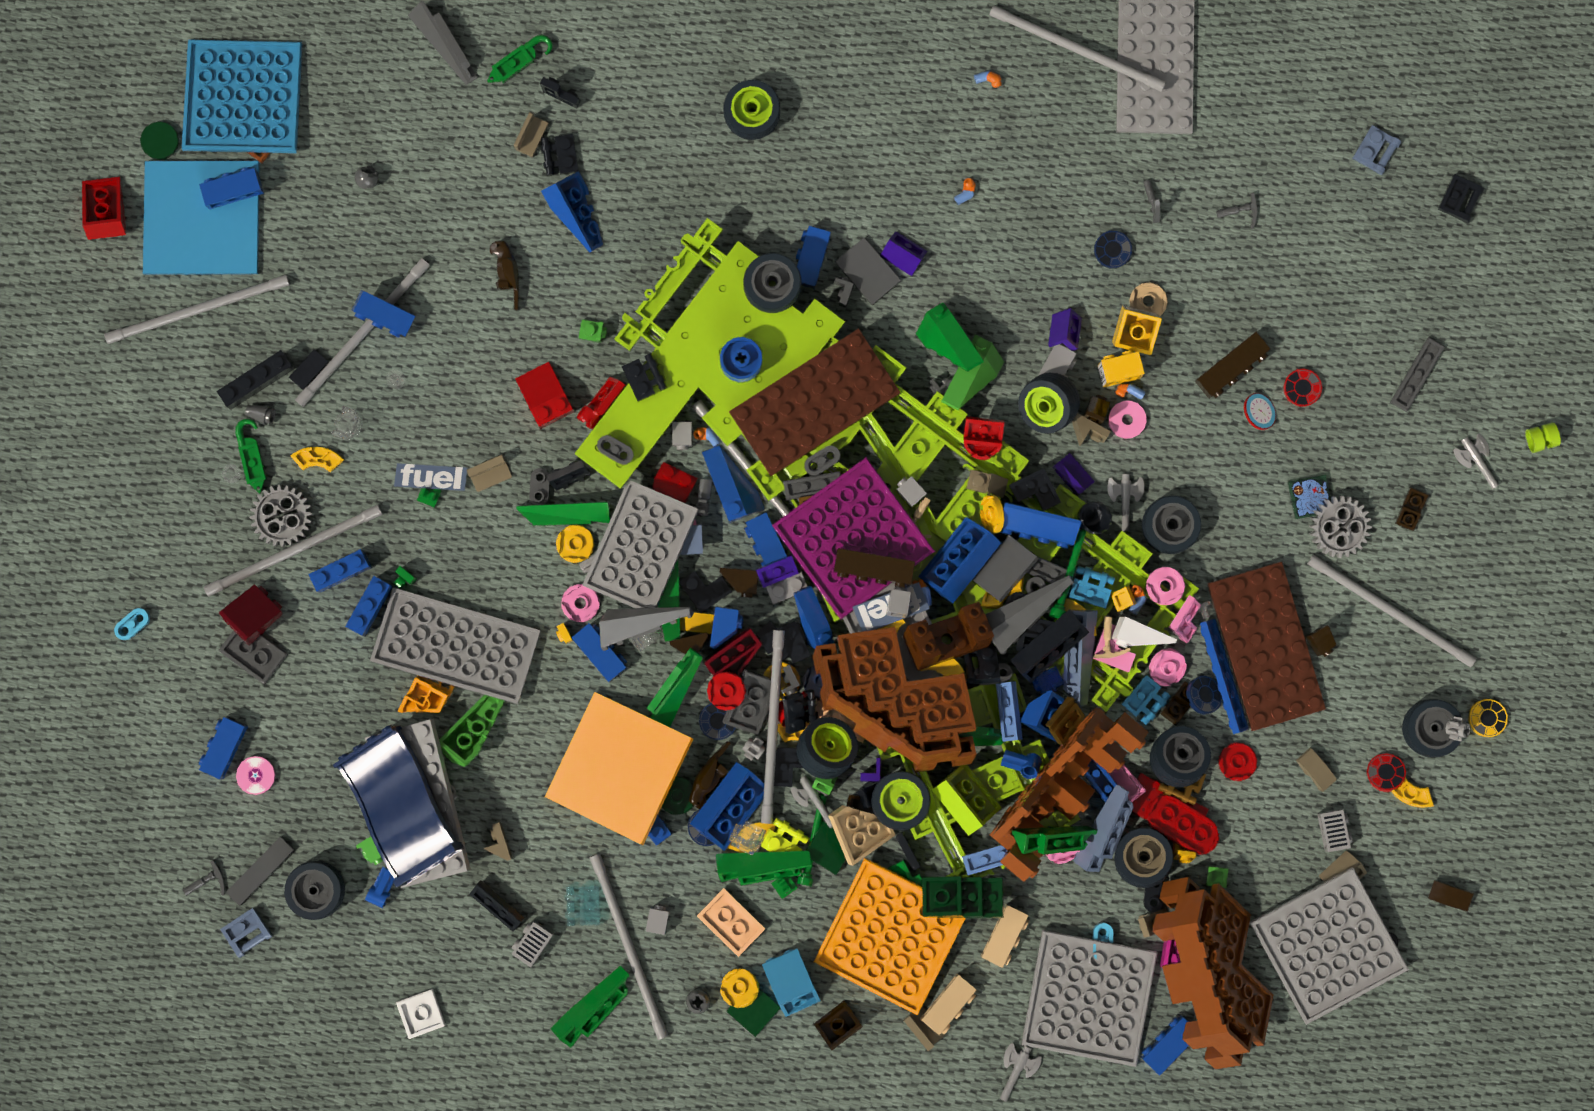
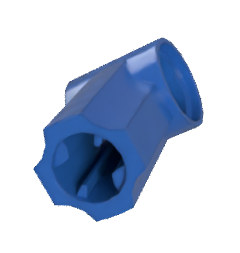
[1001,750,1042,779]
[365,867,395,909]

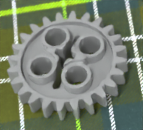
[249,485,313,547]
[1309,495,1372,558]

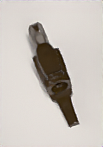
[490,241,519,311]
[689,741,731,809]

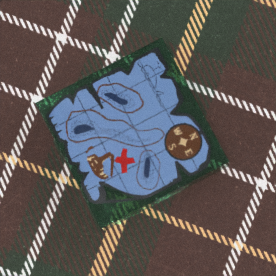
[1287,475,1331,520]

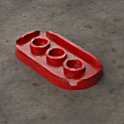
[1147,795,1219,855]

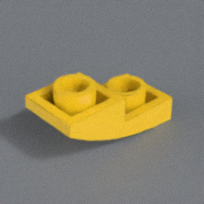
[680,612,714,634]

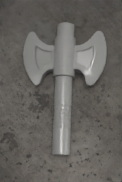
[1453,434,1499,489]
[1107,474,1144,532]
[791,776,833,828]
[1000,1043,1041,1102]

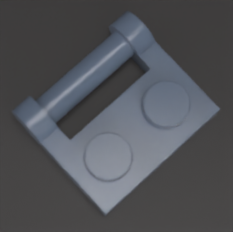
[1352,125,1401,175]
[220,908,273,958]

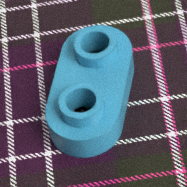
[114,608,150,640]
[1093,922,1113,960]

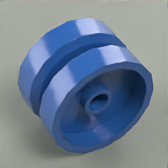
[720,337,762,383]

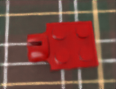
[577,377,625,430]

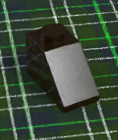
[1083,395,1110,425]
[720,568,758,598]
[1305,625,1336,657]

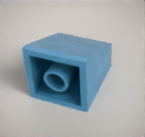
[762,949,821,1017]

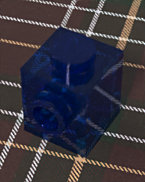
[1032,666,1064,694]

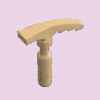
[912,497,931,538]
[1094,617,1131,658]

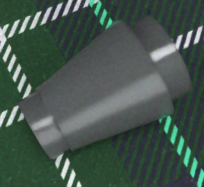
[245,405,276,425]

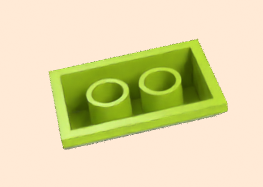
[932,765,1002,836]

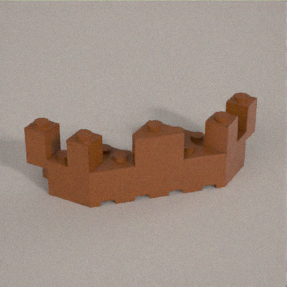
[813,627,977,773]
[990,708,1149,882]
[1152,877,1273,1069]

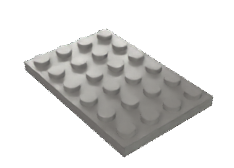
[582,480,699,609]

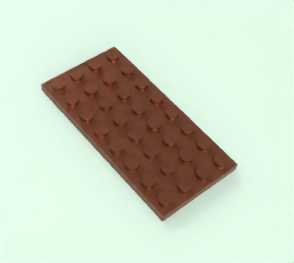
[729,328,900,476]
[1207,562,1326,731]

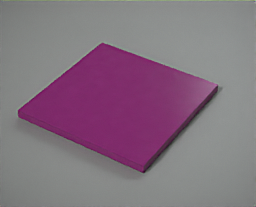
[772,457,935,620]

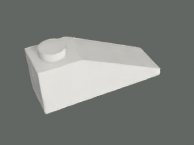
[1111,617,1177,648]

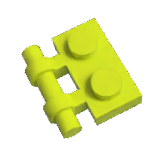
[759,818,809,852]

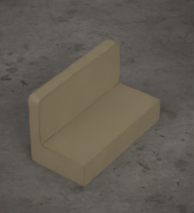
[514,112,549,158]
[467,455,512,492]
[1319,851,1367,882]
[903,1006,945,1051]

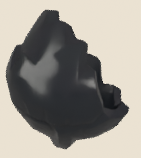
[1077,501,1112,534]

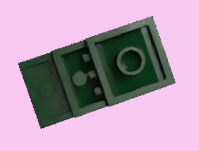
[922,876,1004,918]

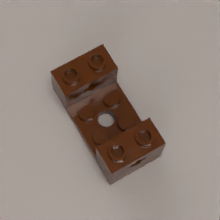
[903,602,994,671]

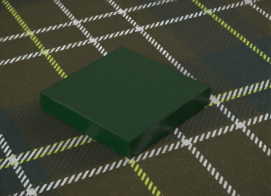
[805,821,846,875]
[726,988,780,1037]

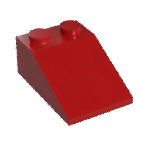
[82,177,126,240]
[515,362,574,429]

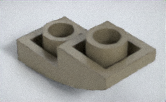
[1296,748,1337,792]

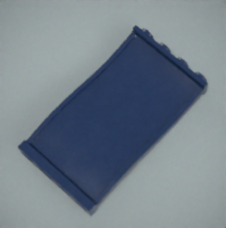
[333,725,464,888]

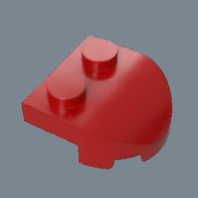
[963,416,1005,460]
[652,462,698,503]

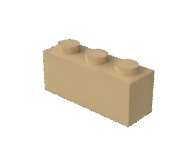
[981,904,1029,968]
[920,974,976,1035]

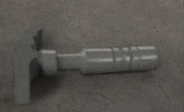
[1143,180,1161,223]
[1216,192,1257,229]
[183,860,225,896]

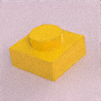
[1110,586,1137,612]
[556,623,573,644]

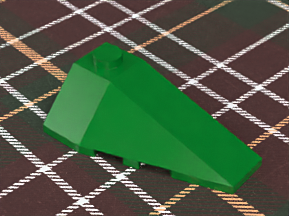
[916,302,984,372]

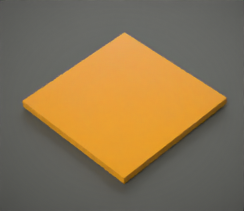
[545,692,693,845]
[814,858,966,1015]

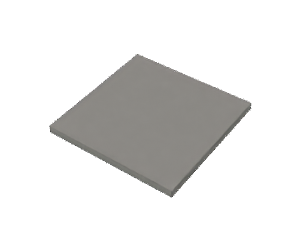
[1250,867,1409,1025]
[1021,930,1157,1067]

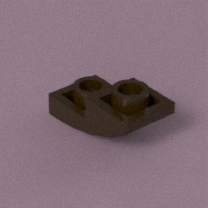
[1395,487,1428,531]
[1160,681,1191,725]
[1428,880,1474,912]

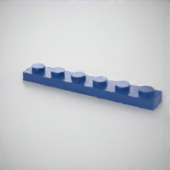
[1200,619,1249,734]

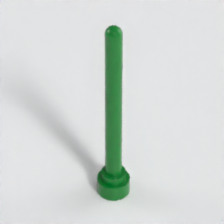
[1049,529,1086,619]
[797,794,827,887]

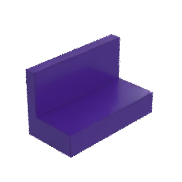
[880,231,928,276]
[1048,308,1082,351]
[1053,453,1095,497]
[756,555,799,588]
[860,758,880,782]

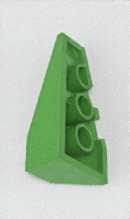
[941,334,1004,410]
[439,695,505,767]

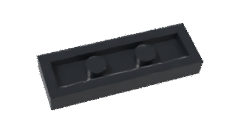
[469,880,524,932]

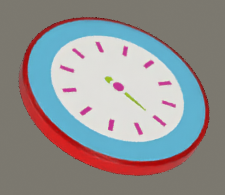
[1244,393,1276,430]

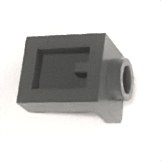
[834,277,854,308]
[929,377,953,396]
[781,665,800,695]

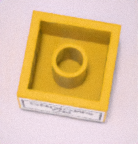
[1112,305,1162,355]
[1098,350,1145,388]

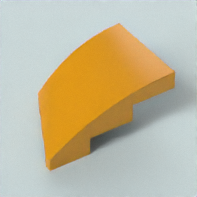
[398,675,455,713]

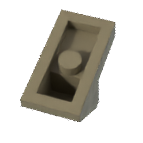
[1072,413,1111,446]
[966,470,1008,498]
[483,822,513,861]
[1138,908,1167,938]

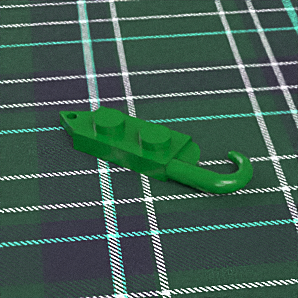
[487,35,553,83]
[235,419,267,494]

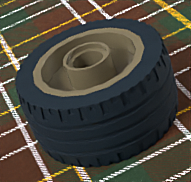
[1114,828,1174,888]

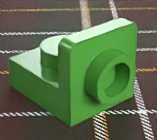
[579,320,607,343]

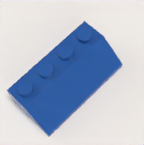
[1000,503,1081,549]
[918,517,1001,603]
[710,607,744,650]
[690,762,764,851]

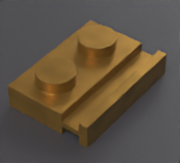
[1045,696,1085,745]

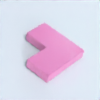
[1169,595,1201,643]
[1093,624,1136,673]

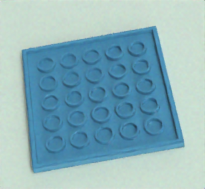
[182,40,302,153]
[143,161,260,275]

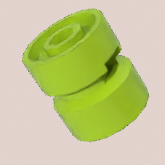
[1525,422,1561,453]

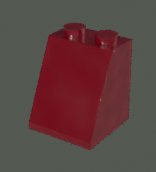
[219,584,283,646]

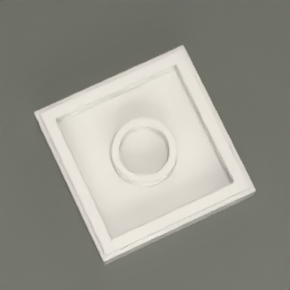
[396,989,446,1039]

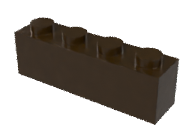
[1195,332,1270,399]
[833,548,915,588]

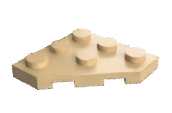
[828,805,895,866]

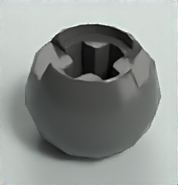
[355,166,379,189]
[686,989,711,1014]

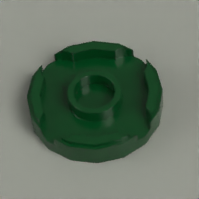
[140,122,179,160]
[662,777,693,815]

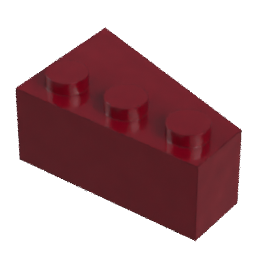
[702,627,762,677]

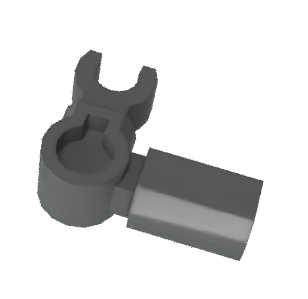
[696,479,712,516]

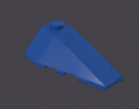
[541,171,603,253]
[702,445,765,523]
[1021,690,1071,742]

